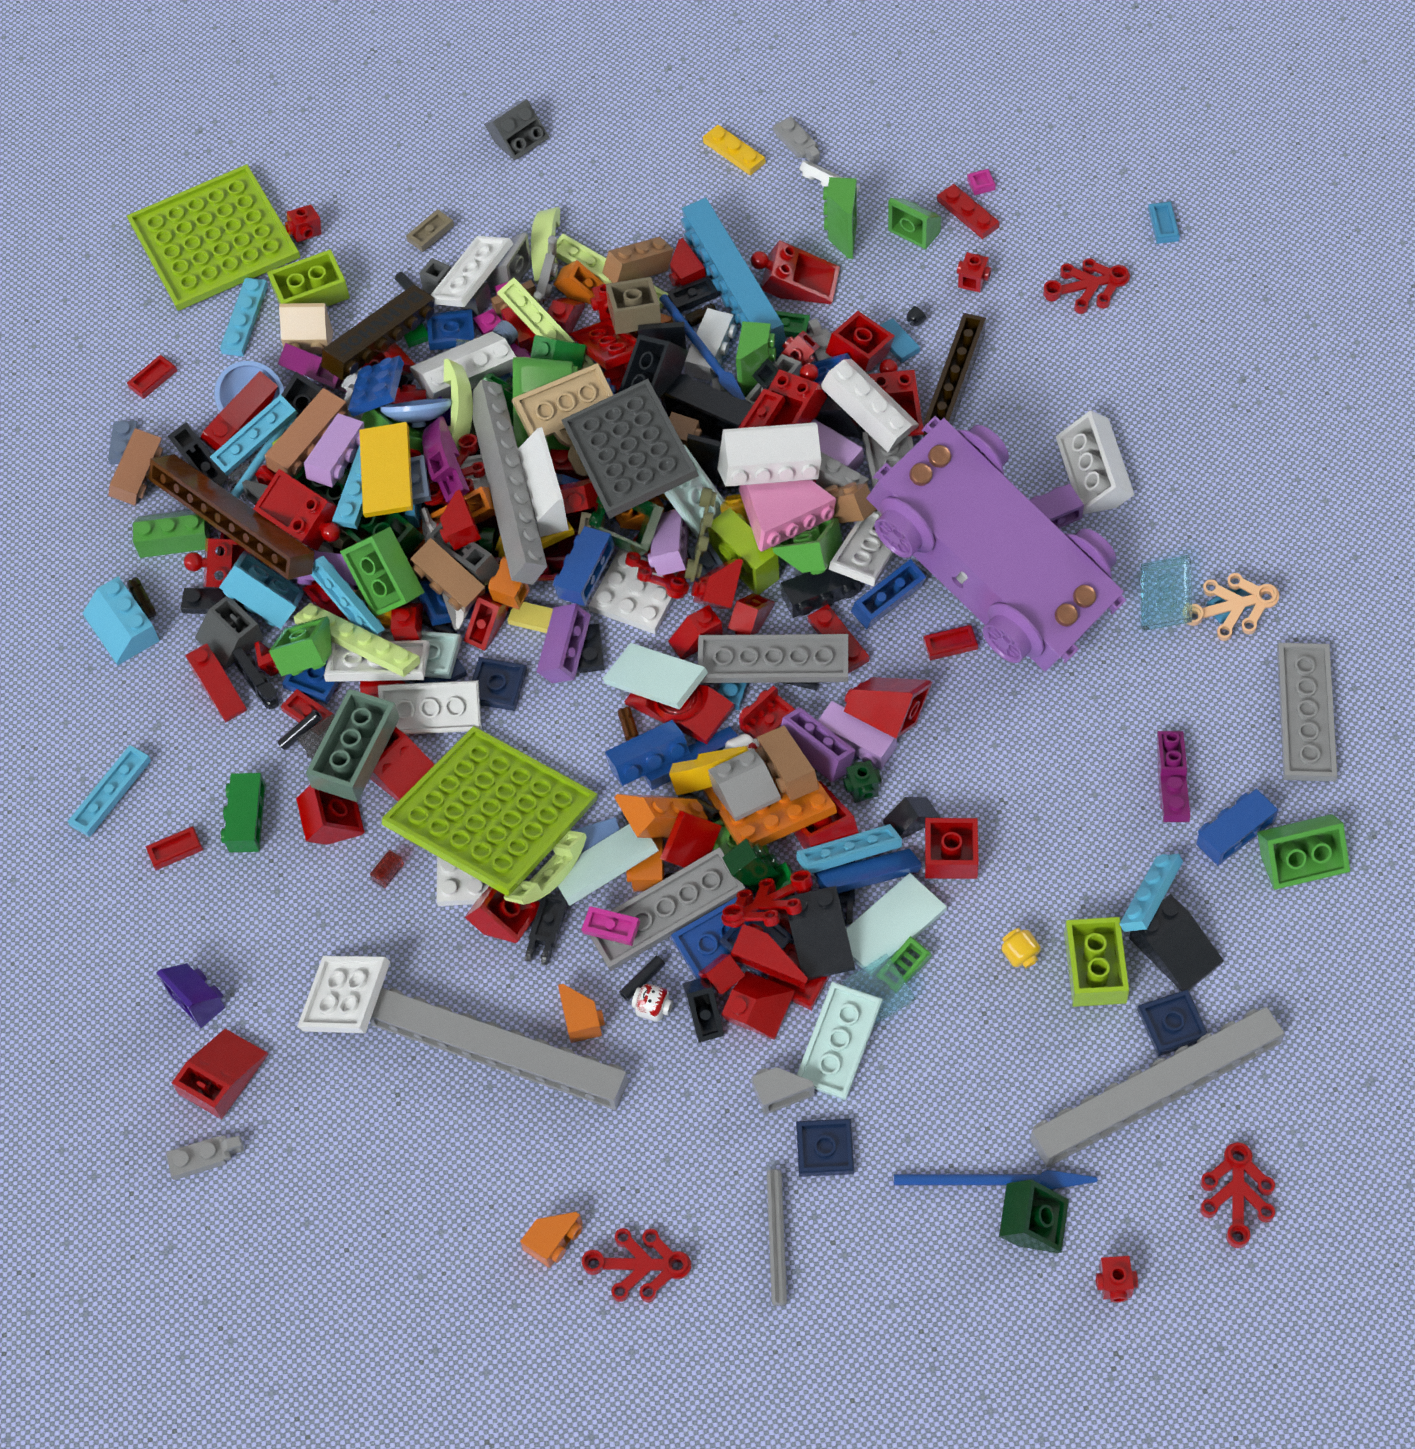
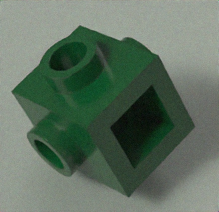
[843,760,882,803]

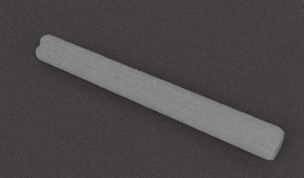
[767,1169,787,1306]

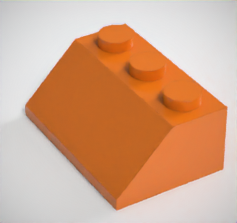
[614,794,708,838]

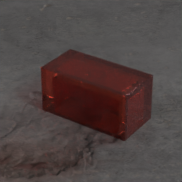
[370,850,404,889]

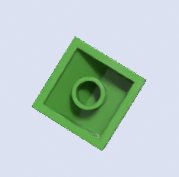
[888,198,941,249]
[269,616,332,676]

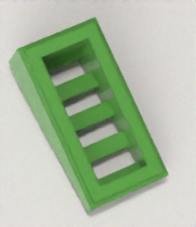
[876,936,932,994]

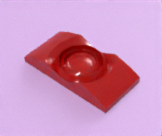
[624,685,734,744]

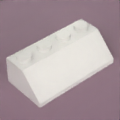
[410,332,516,399]
[821,359,919,452]
[1055,410,1134,514]
[717,423,821,487]
[518,427,569,537]

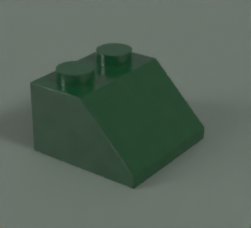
[999,1179,1069,1253]

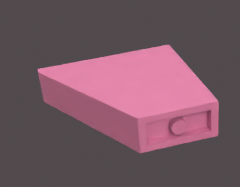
[739,480,836,552]

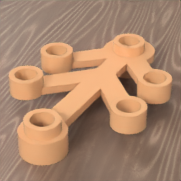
[1183,573,1279,641]

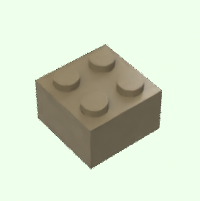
[606,277,661,334]

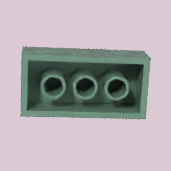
[306,689,400,802]

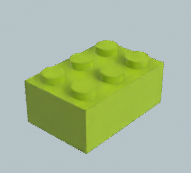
[267,249,350,307]
[708,508,780,595]
[1064,917,1129,1007]

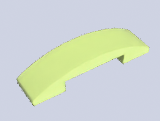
[531,207,560,284]
[444,359,473,452]
[504,830,587,905]

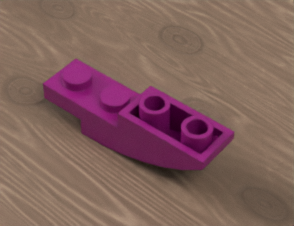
[278,343,347,392]
[422,416,470,503]
[1157,731,1190,822]

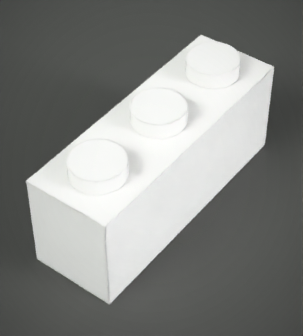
[684,308,737,382]

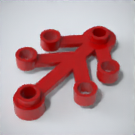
[1043,258,1130,314]
[424,434,486,505]
[625,534,689,599]
[721,870,813,928]
[1200,1142,1275,1248]
[582,1228,691,1303]

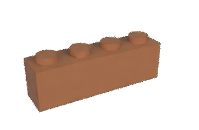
[265,388,348,478]

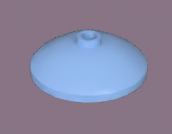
[214,361,284,412]
[380,398,451,428]

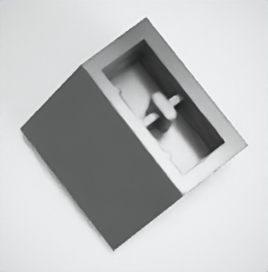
[484,99,549,160]
[195,596,264,669]

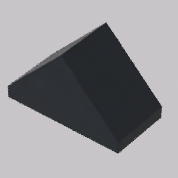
[883,797,940,839]

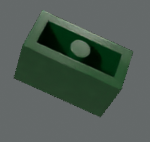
[722,839,783,893]

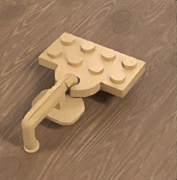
[512,363,613,476]

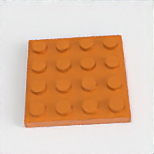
[703,762,837,846]

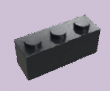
[781,566,860,618]

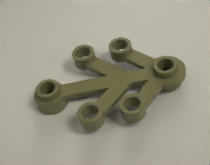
[684,487,717,582]

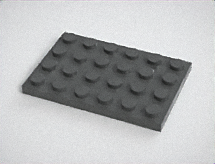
[561,379,699,519]

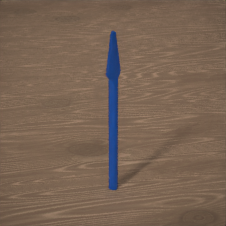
[659,294,746,400]
[894,1170,1098,1189]

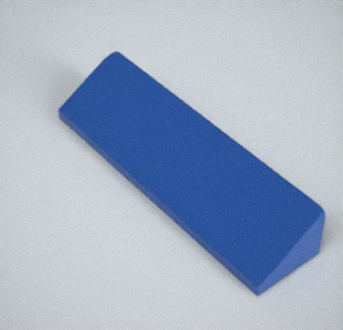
[644,726,739,790]
[814,848,922,893]

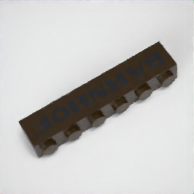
[321,284,435,380]
[923,313,986,437]

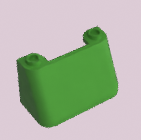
[513,357,578,452]

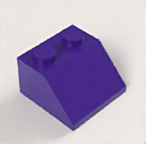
[156,963,225,1028]

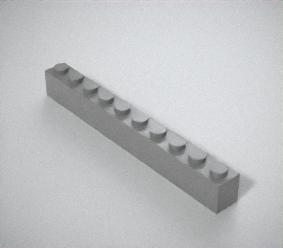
[472,379,547,585]
[370,988,628,1110]
[1030,1007,1285,1168]

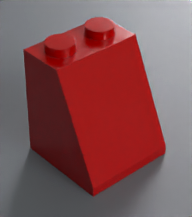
[844,677,933,739]

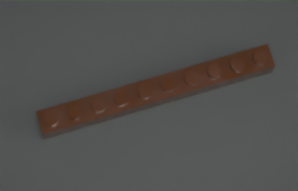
[149,454,315,580]

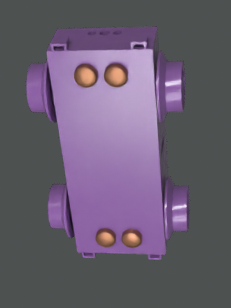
[866,416,1126,672]

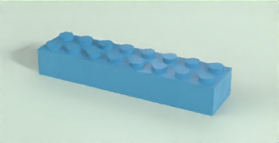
[681,198,786,357]

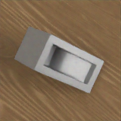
[751,1067,815,1115]

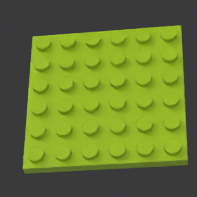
[126,164,301,311]
[382,726,598,897]

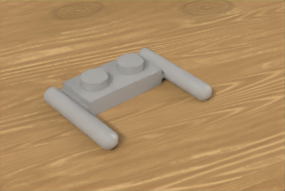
[533,235,558,307]

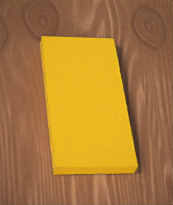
[359,422,413,518]

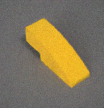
[669,746,748,795]

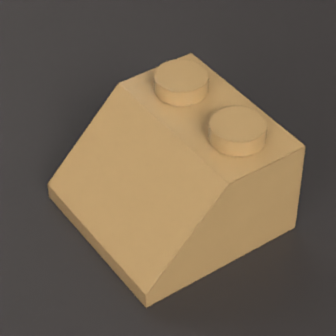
[279,303,333,355]

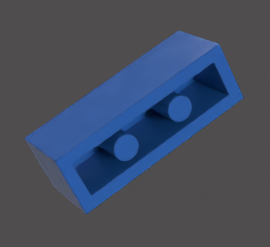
[553,526,615,606]
[851,559,926,630]
[605,720,690,786]
[1196,788,1278,866]

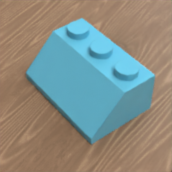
[219,550,304,629]
[82,576,160,666]

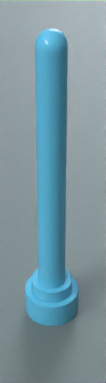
[231,416,297,499]

